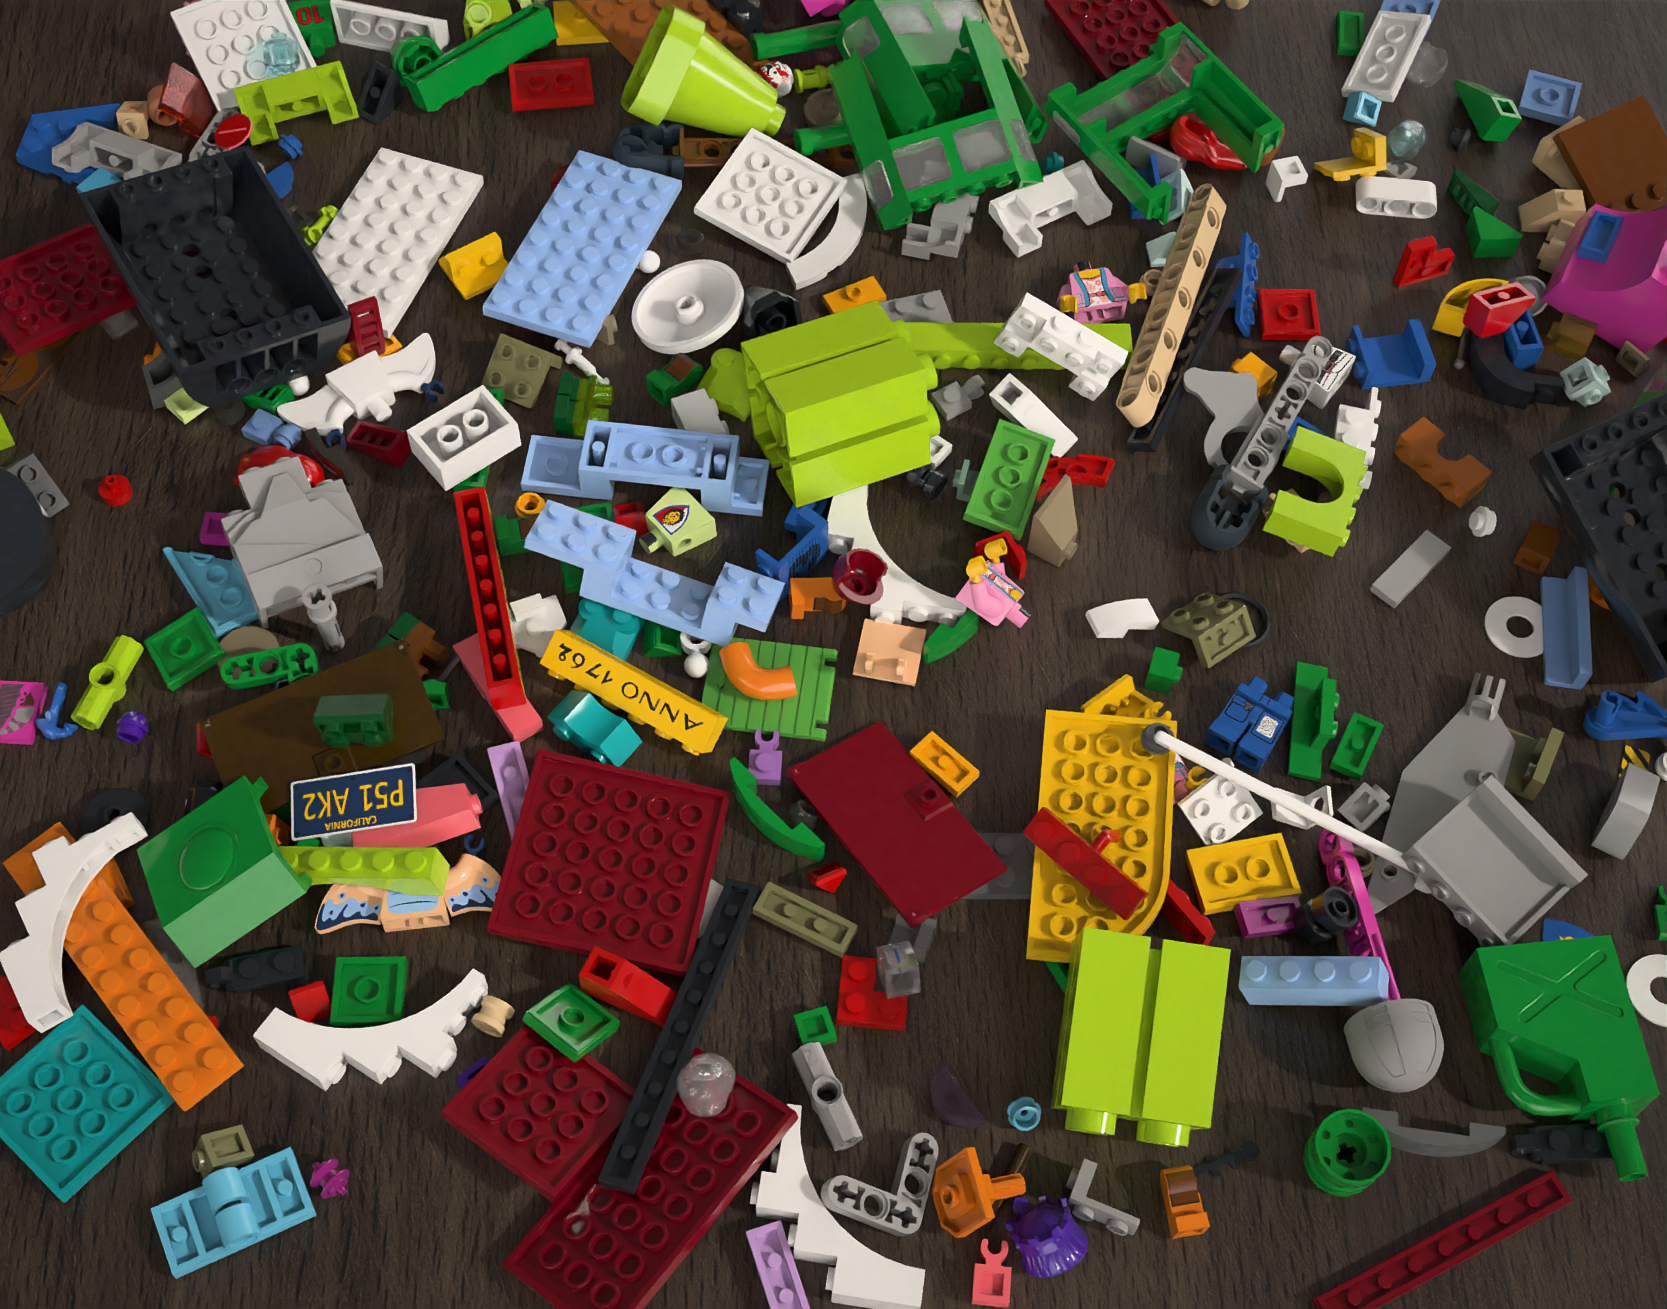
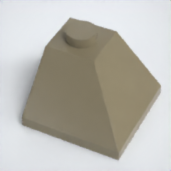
[1027,474,1078,568]

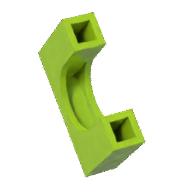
[1263,426,1368,557]

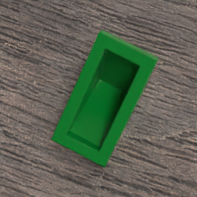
[1465,206,1523,258]

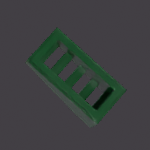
[1447,169,1500,218]

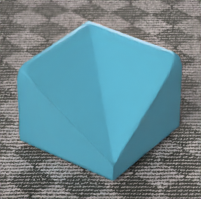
[1343,91,1382,127]

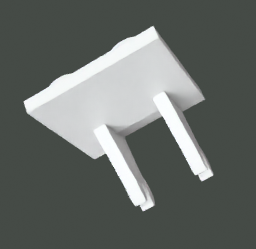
[1177,758,1263,846]

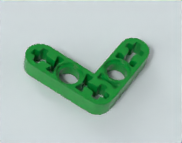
[220,643,320,689]

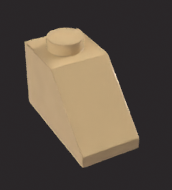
[1517,189,1586,232]

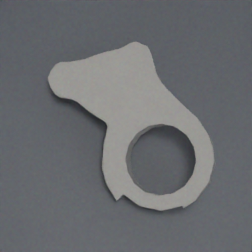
[1183,367,1280,477]

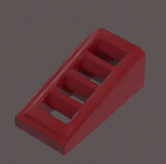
[347,296,386,358]
[345,420,412,467]

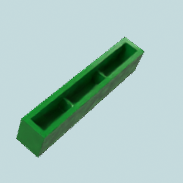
[403,2,559,112]

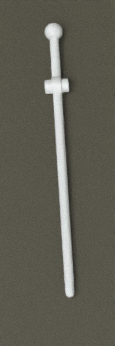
[1154,731,1431,893]

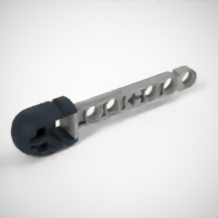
[1190,336,1333,551]

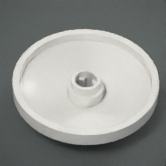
[632,259,744,354]

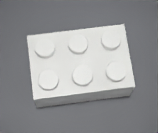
[406,385,521,491]

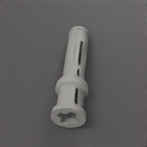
[302,584,345,652]

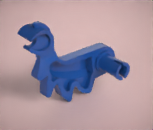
[1582,690,1667,741]

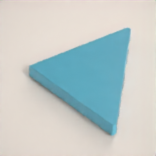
[162,547,259,640]

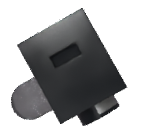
[708,0,762,42]

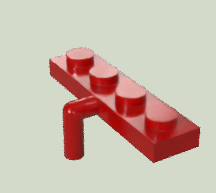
[1022,807,1149,921]

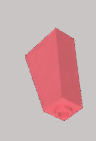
[351,783,483,847]

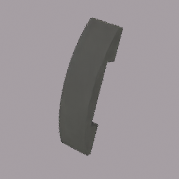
[1361,1107,1506,1157]

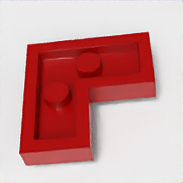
[1393,236,1455,288]
[836,955,908,1031]

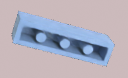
[1239,956,1389,1006]

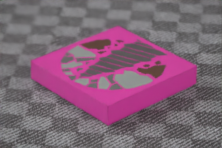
[0,680,48,745]

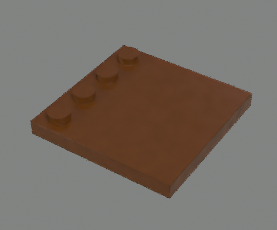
[1553,95,1667,213]

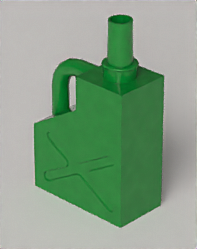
[1458,935,1660,1182]

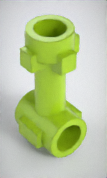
[300,205,339,249]

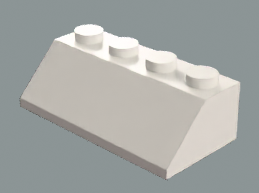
[330,0,450,54]

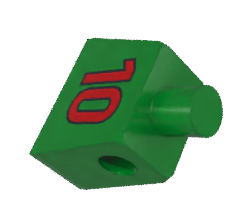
[286,0,337,57]

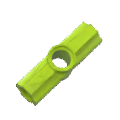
[71,635,144,731]

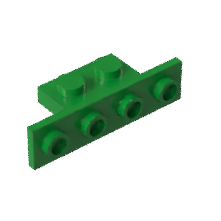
[1287,661,1340,781]

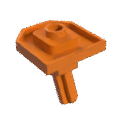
[931,1147,1026,1238]

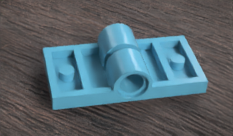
[151,1147,317,1279]

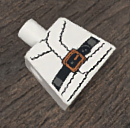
[1279,345,1356,409]

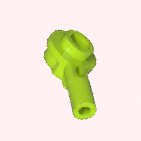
[465,0,492,38]

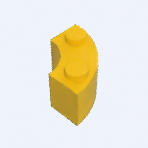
[1432,279,1509,337]

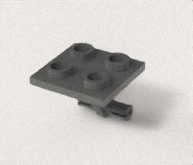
[1,453,70,518]

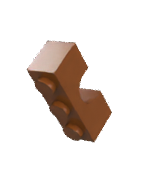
[1393,416,1492,508]

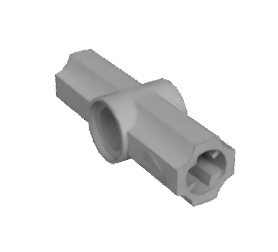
[792,1042,863,1151]

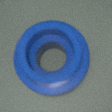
[277,134,303,160]

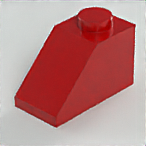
[1462,282,1536,338]

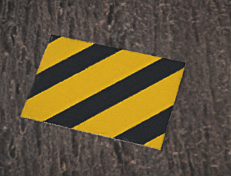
[1618,745,1651,777]

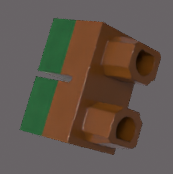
[372,612,448,681]

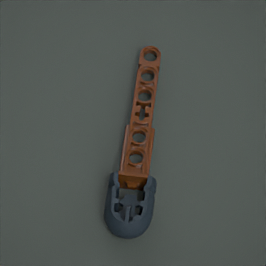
[611,124,857,180]

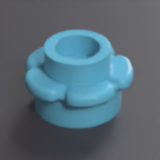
[1007,1096,1041,1131]

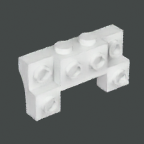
[988,160,1113,258]
[994,293,1128,401]

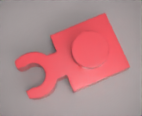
[971,1238,1012,1308]

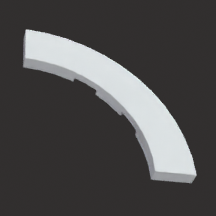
[786,173,867,290]

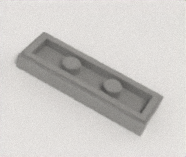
[1370,530,1451,609]

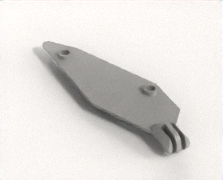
[1367,673,1516,914]

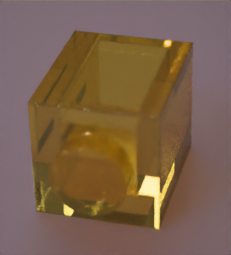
[1547,312,1598,361]

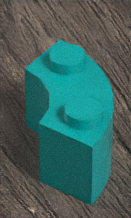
[547,690,642,767]

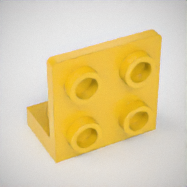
[1314,127,1387,181]

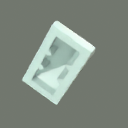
[1159,168,1194,225]

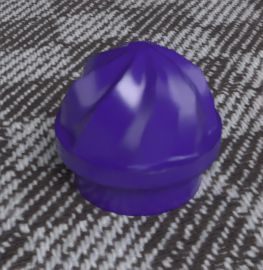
[115,711,149,744]

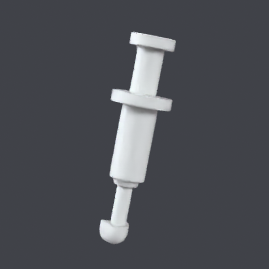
[554,339,610,387]

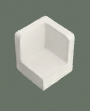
[1265,156,1308,202]

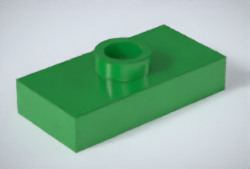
[1329,712,1384,781]

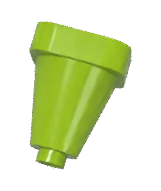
[620,2,786,138]

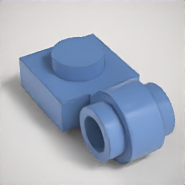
[241,409,302,450]

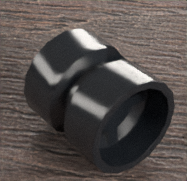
[1293,886,1359,945]

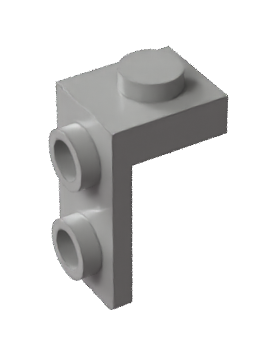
[1066,1158,1140,1236]

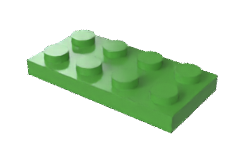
[963,419,1055,541]

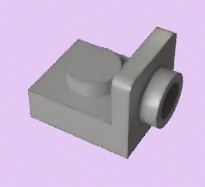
[1338,782,1391,833]

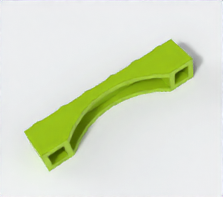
[277,846,450,896]

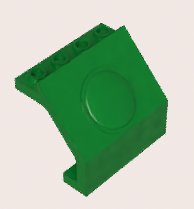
[136,775,313,968]

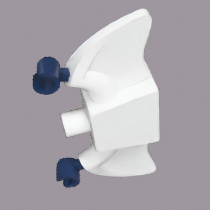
[277,333,444,451]

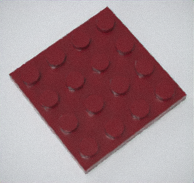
[441,1024,636,1203]

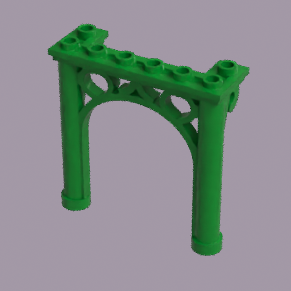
[750,19,963,156]

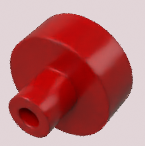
[99,474,133,506]

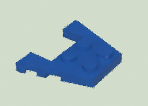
[15,103,121,184]

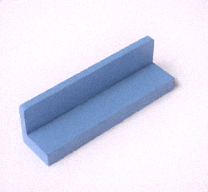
[1540,566,1593,690]

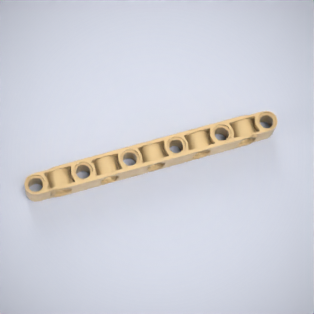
[1116,183,1226,427]

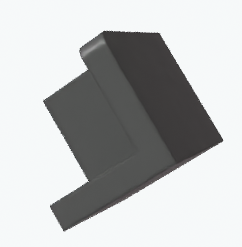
[887,912,937,963]

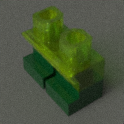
[553,371,614,436]

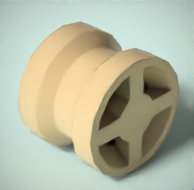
[471,995,515,1037]

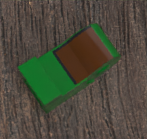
[646,353,703,408]
[494,513,540,557]

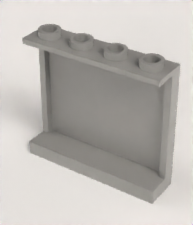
[1400,775,1588,947]

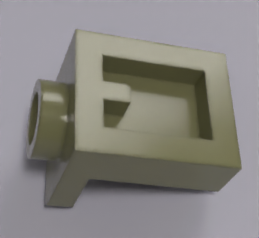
[192,1124,254,1180]

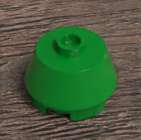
[389,36,443,88]

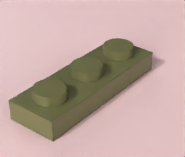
[753,881,858,958]

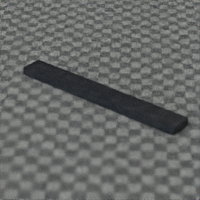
[1126,268,1243,452]

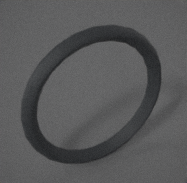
[1219,592,1271,649]

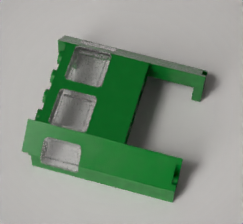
[835,0,1049,156]

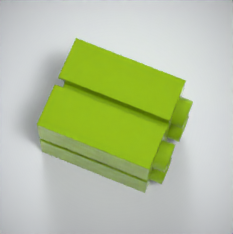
[741,300,940,508]
[1050,927,1231,1147]

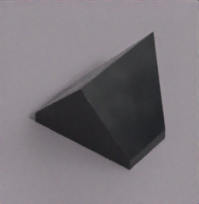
[357,61,404,124]

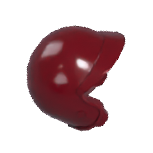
[831,548,888,605]

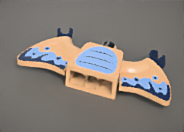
[315,834,501,934]

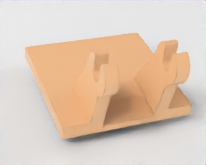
[853,619,926,686]

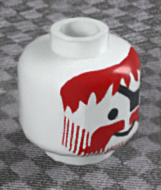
[755,61,794,99]

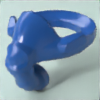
[34,682,78,740]

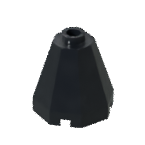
[739,285,803,340]

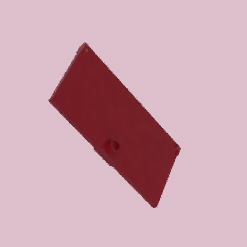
[786,721,1007,928]

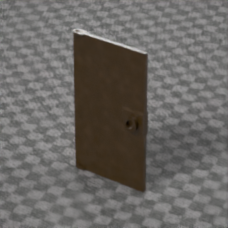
[199,638,446,814]

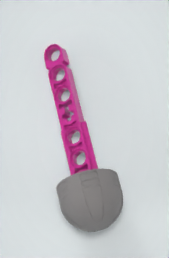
[1318,829,1444,1093]

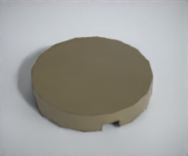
[803,88,842,127]
[217,626,279,679]

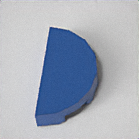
[266,161,294,199]

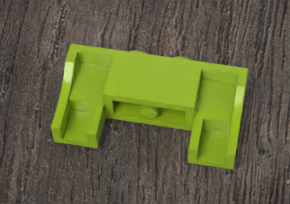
[233,60,359,146]

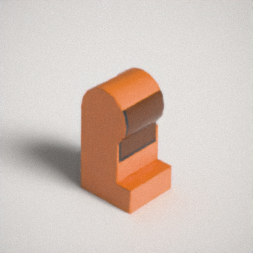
[789,577,846,619]
[1160,1165,1210,1239]

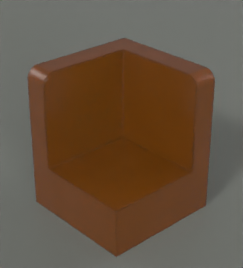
[1513,520,1562,575]

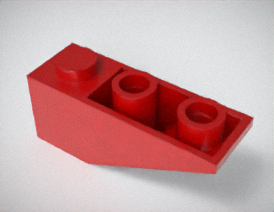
[579,946,678,1027]

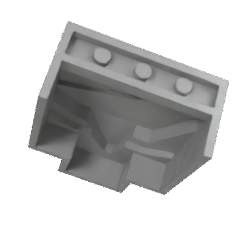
[221,456,383,629]

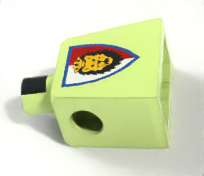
[639,487,717,556]

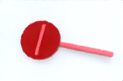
[215,114,252,151]

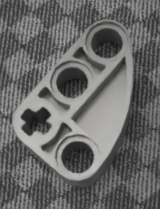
[1591,762,1660,860]

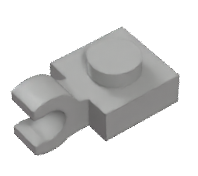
[931,375,985,421]

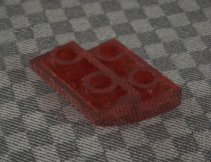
[158,62,214,138]

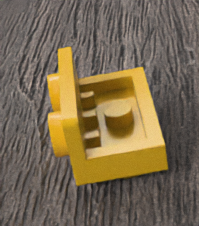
[1080,674,1158,719]

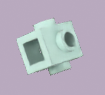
[1559,357,1611,407]

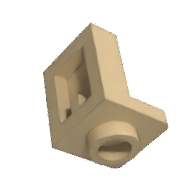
[116,101,150,139]

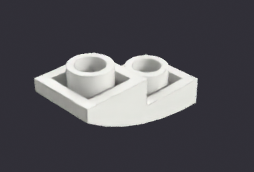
[1085,598,1159,638]

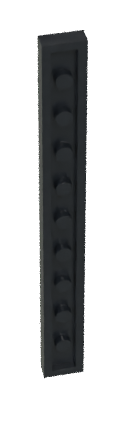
[598,878,761,1195]

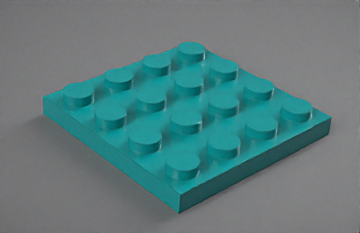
[0,1004,175,1203]

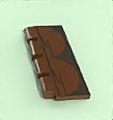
[0,326,90,405]

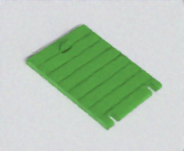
[702,637,838,741]

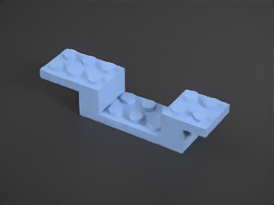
[521,420,770,517]
[524,500,785,647]

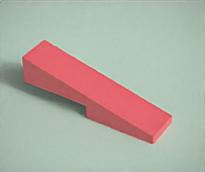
[452,633,543,743]

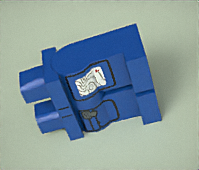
[1204,676,1294,773]

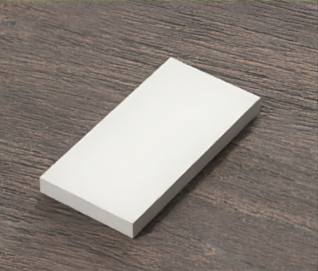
[1341,10,1431,102]

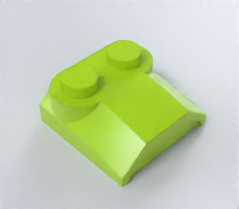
[696,348,758,422]

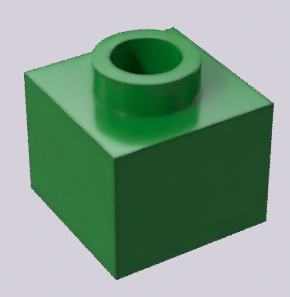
[1144,647,1183,695]

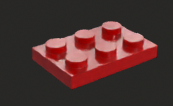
[508,57,594,112]

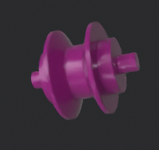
[310,1158,350,1199]

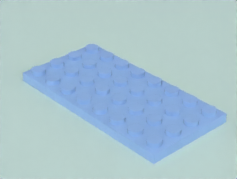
[482,150,682,348]

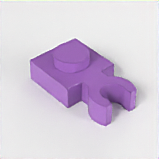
[748,730,782,786]

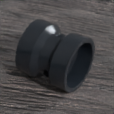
[906,464,948,500]

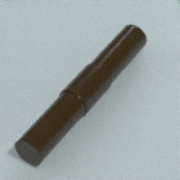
[981,1143,1032,1232]

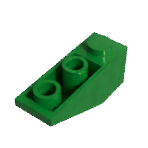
[1453,79,1522,143]

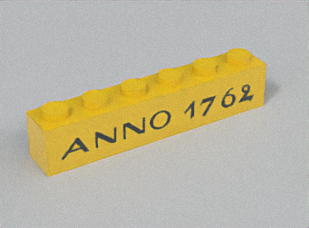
[540,629,728,755]

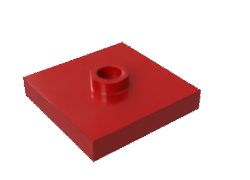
[1256,289,1321,341]

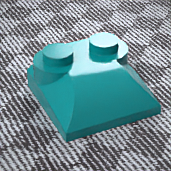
[570,597,645,661]

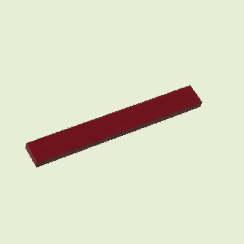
[1311,1169,1573,1309]

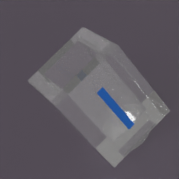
[876,941,921,999]

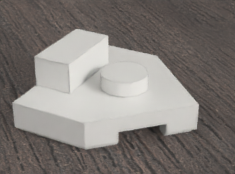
[509,593,567,658]

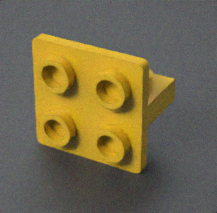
[438,232,508,300]

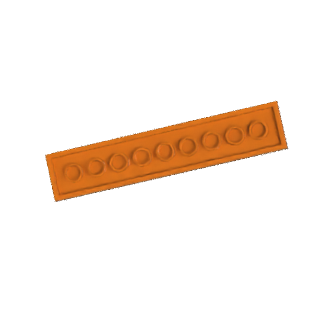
[3,821,244,1112]

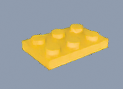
[1184,833,1302,915]

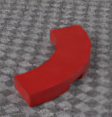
[1032,454,1115,507]

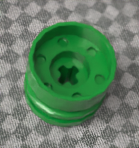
[1303,1109,1391,1197]

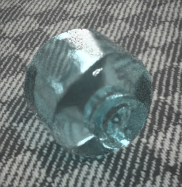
[262,33,300,76]
[1386,119,1427,160]

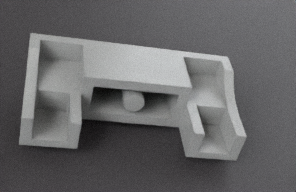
[51,122,182,180]
[902,160,981,260]

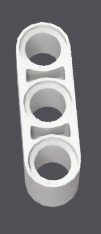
[1356,176,1437,219]

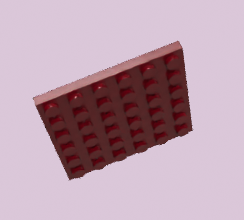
[487,749,731,977]

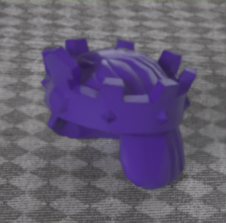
[1005,1194,1088,1278]

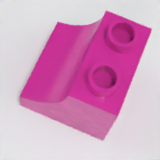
[1541,203,1667,354]

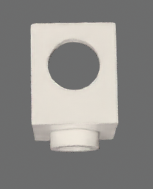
[1271,785,1333,830]

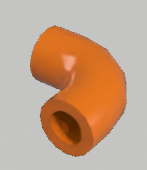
[719,642,797,701]

